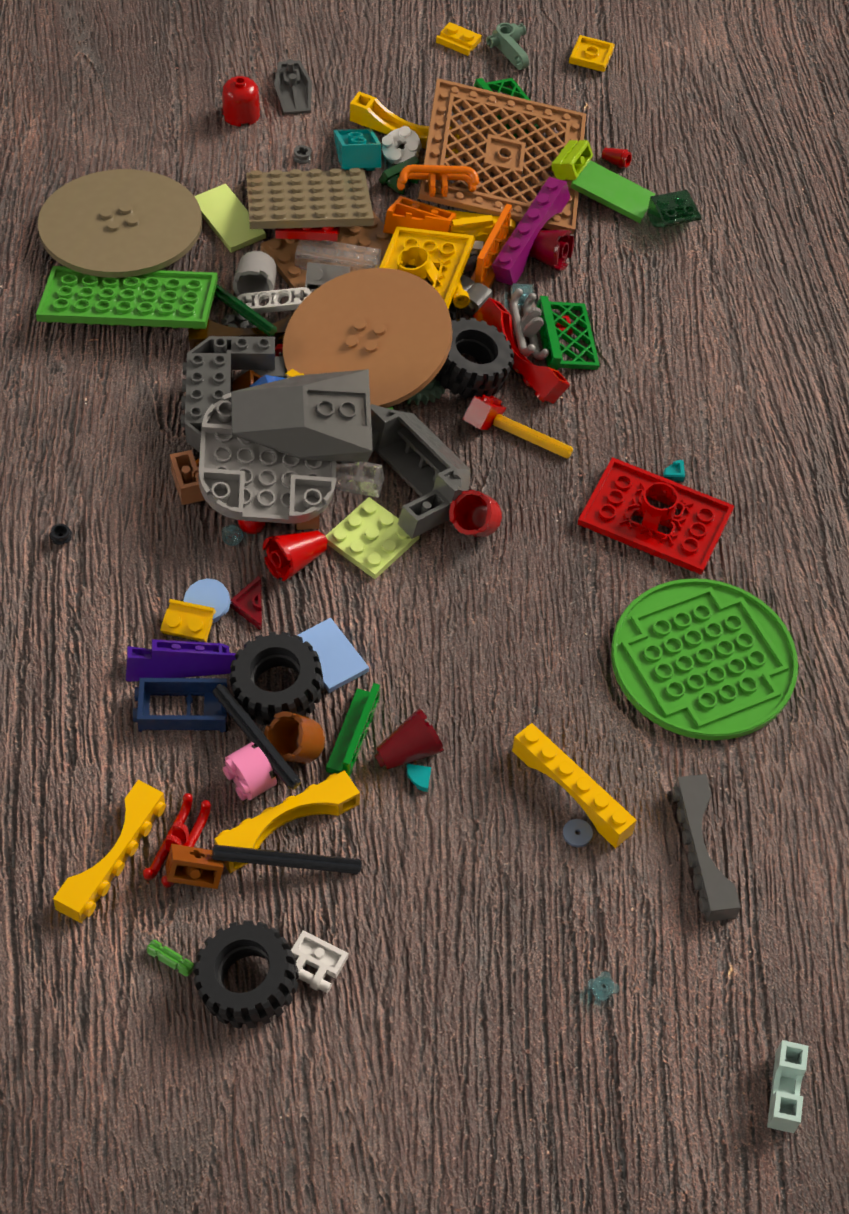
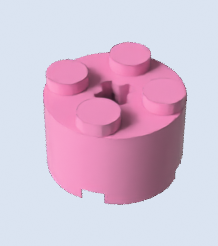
[223,742,277,801]

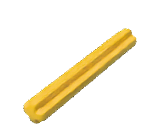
[493,414,573,459]

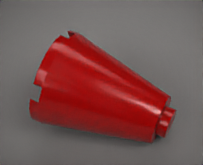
[262,531,328,581]

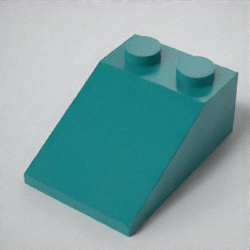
[333,129,381,171]

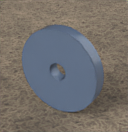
[563,819,593,847]

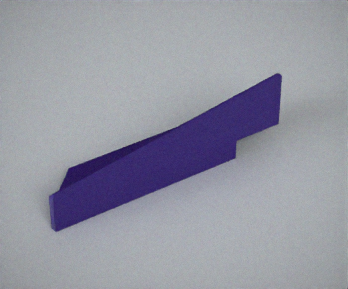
[126,639,236,682]

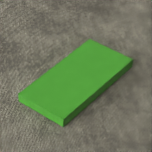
[570,160,655,223]

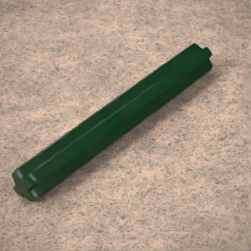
[214,284,277,337]

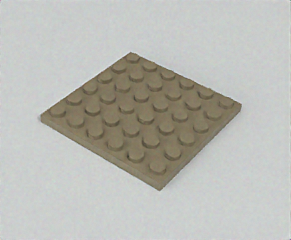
[246,168,374,229]

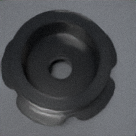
[49,524,72,545]

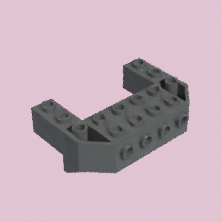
[181,336,275,453]
[336,404,470,539]

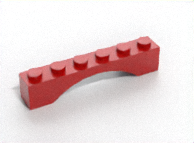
[473,298,570,404]

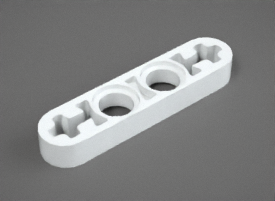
[237,287,311,314]

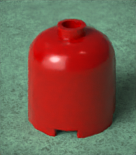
[222,76,260,127]
[449,490,502,538]

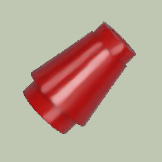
[602,147,632,168]

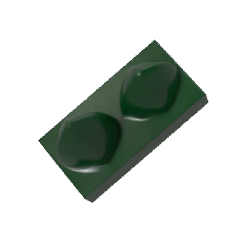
[379,156,419,195]

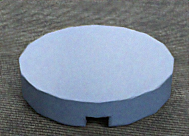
[183,578,231,623]

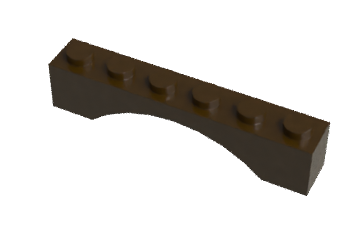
[188,312,294,351]

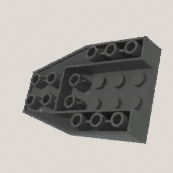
[231,369,373,462]

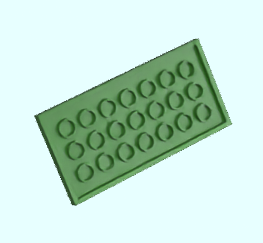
[36,266,218,329]

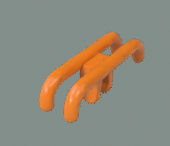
[397,165,479,197]

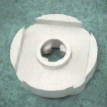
[382,126,422,165]

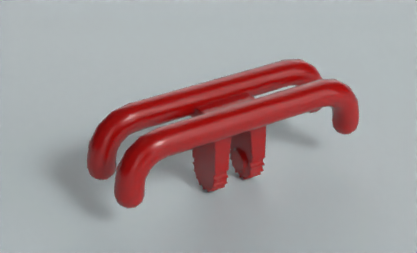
[143,793,211,888]

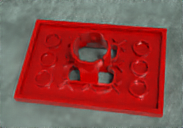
[577,457,734,575]

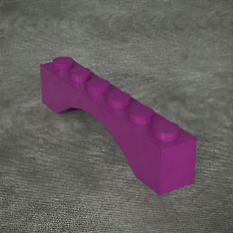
[492,177,570,286]

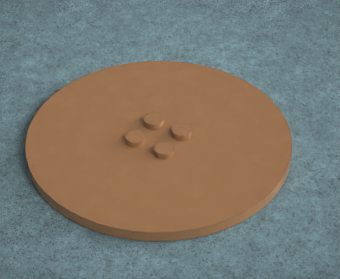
[283,268,453,408]

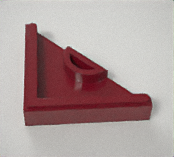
[230,576,262,630]

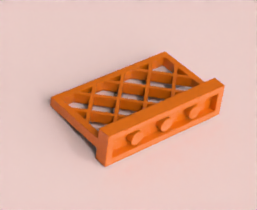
[471,204,512,289]

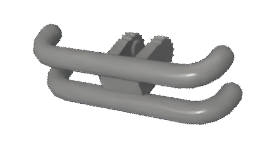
[509,288,549,361]

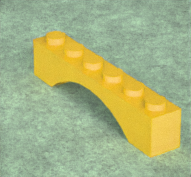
[350,92,461,158]
[512,723,637,849]
[214,770,360,873]
[53,780,166,924]

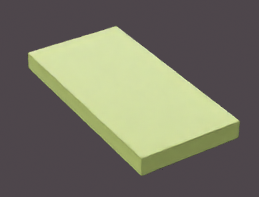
[194,184,266,253]

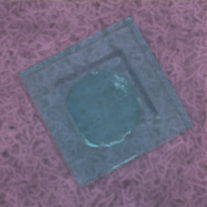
[512,283,533,305]

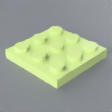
[326,497,420,579]

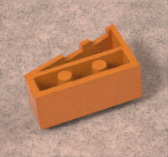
[383,196,456,234]

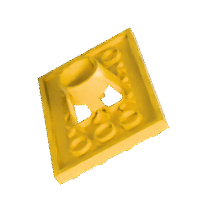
[379,226,475,309]

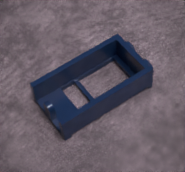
[133,678,228,732]

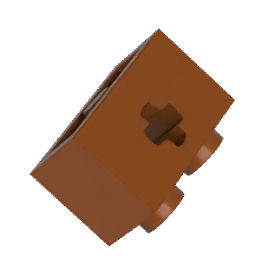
[166,844,224,889]

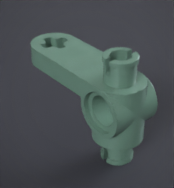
[486,23,529,70]

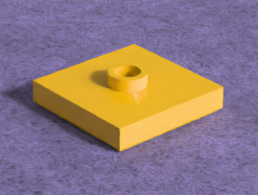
[569,35,615,72]

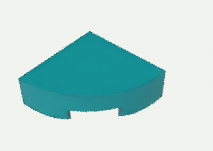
[663,460,685,482]
[407,764,431,792]

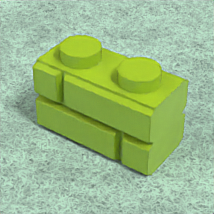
[551,140,593,180]

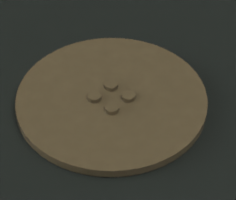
[38,169,202,278]

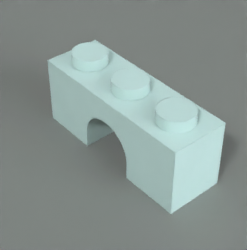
[767,1040,809,1133]

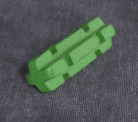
[147,940,194,976]

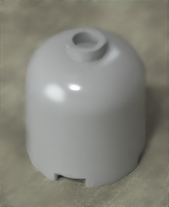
[233,251,276,303]

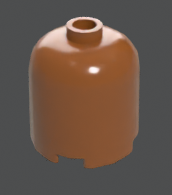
[264,711,326,764]

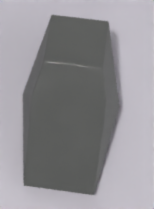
[274,59,312,115]

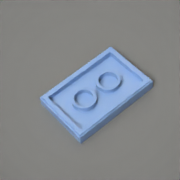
[297,618,369,693]

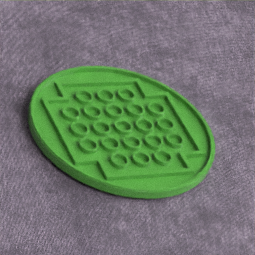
[611,578,798,740]

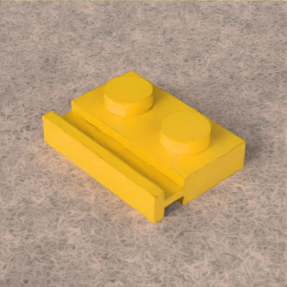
[436,22,482,56]
[451,215,493,242]
[160,599,216,642]

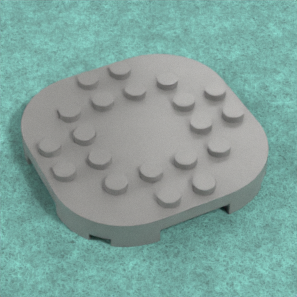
[198,393,336,524]

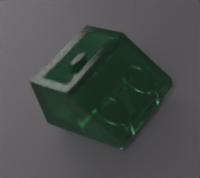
[647,190,702,228]

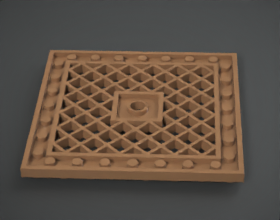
[418,78,586,235]

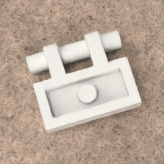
[291,930,349,993]

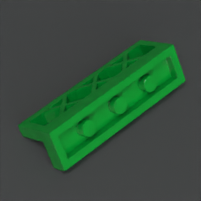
[326,683,380,777]

